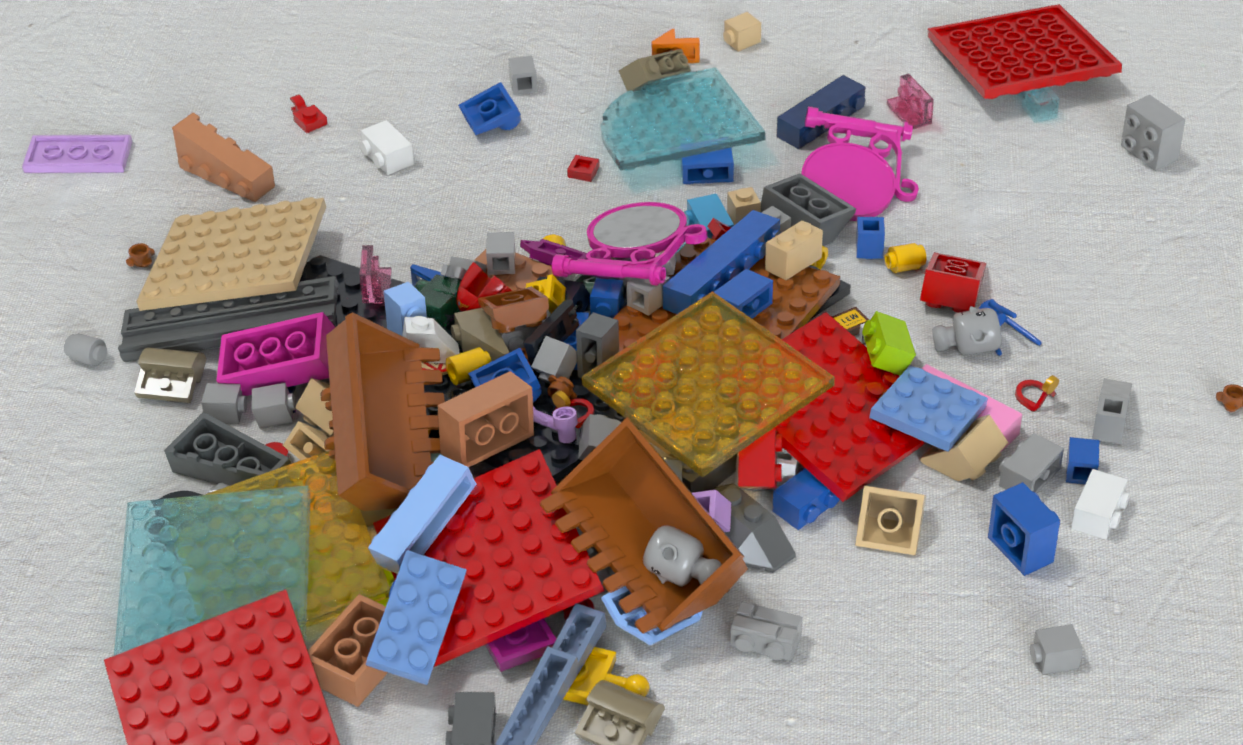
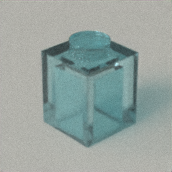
[1022,86,1060,123]

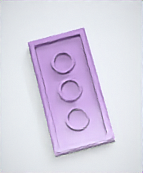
[22,135,132,173]

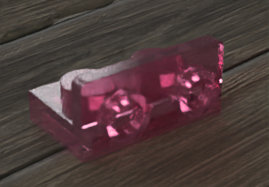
[887,73,934,129]
[360,245,392,304]

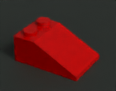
[920,252,987,313]

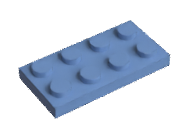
[366,550,467,685]

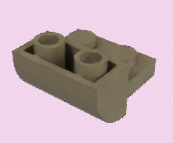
[134,347,207,403]
[574,680,665,745]

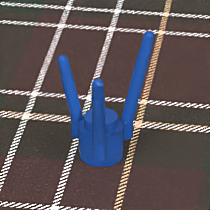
[979,299,1042,356]

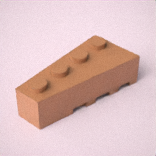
[172,112,275,202]

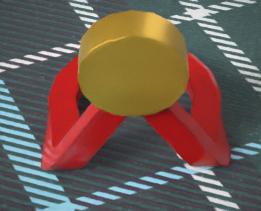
[1015,375,1059,411]
[552,391,595,429]

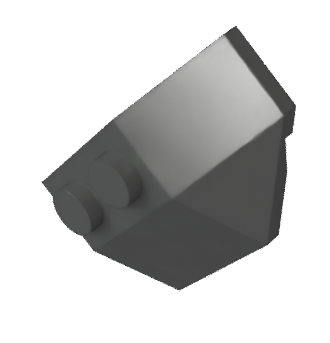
[711,483,796,573]

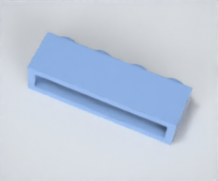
[368,455,477,574]

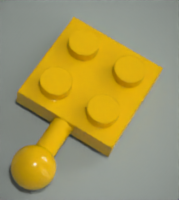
[556,637,650,706]

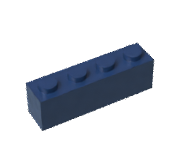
[777,75,866,149]

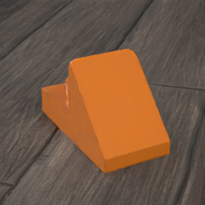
[651,28,700,63]

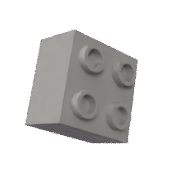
[1121,95,1185,171]

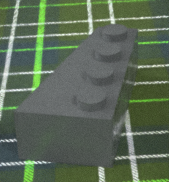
[164,412,297,500]

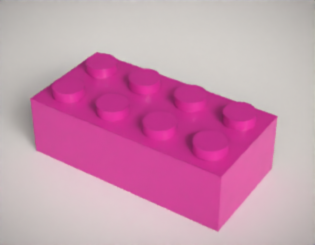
[216,312,336,396]

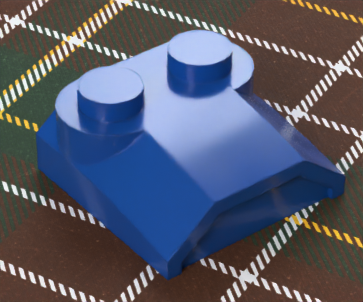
[458,82,521,135]
[468,348,542,402]

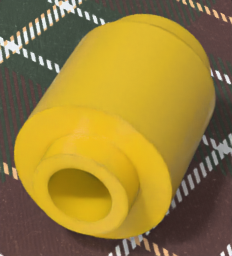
[884,243,927,273]

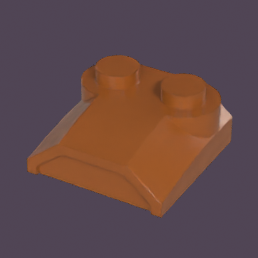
[478,286,549,333]

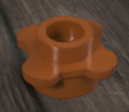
[126,243,155,267]
[547,375,577,400]
[1216,384,1243,412]

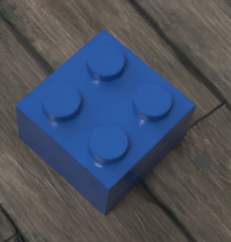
[988,482,1060,576]

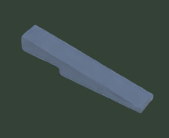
[495,604,607,745]

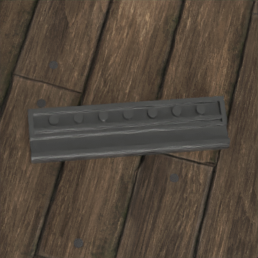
[118,276,338,362]

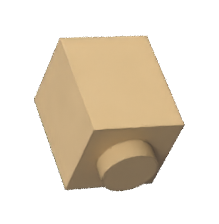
[723,12,761,52]
[727,187,761,225]

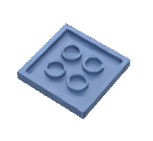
[869,365,988,452]

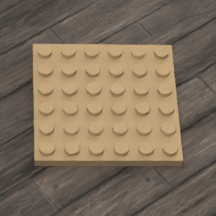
[136,197,327,311]

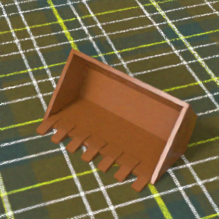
[320,312,445,511]
[540,417,748,634]

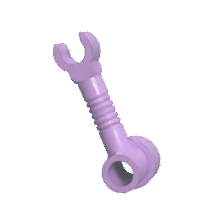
[533,406,578,443]

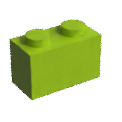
[862,311,916,376]

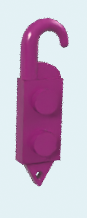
[520,239,613,279]

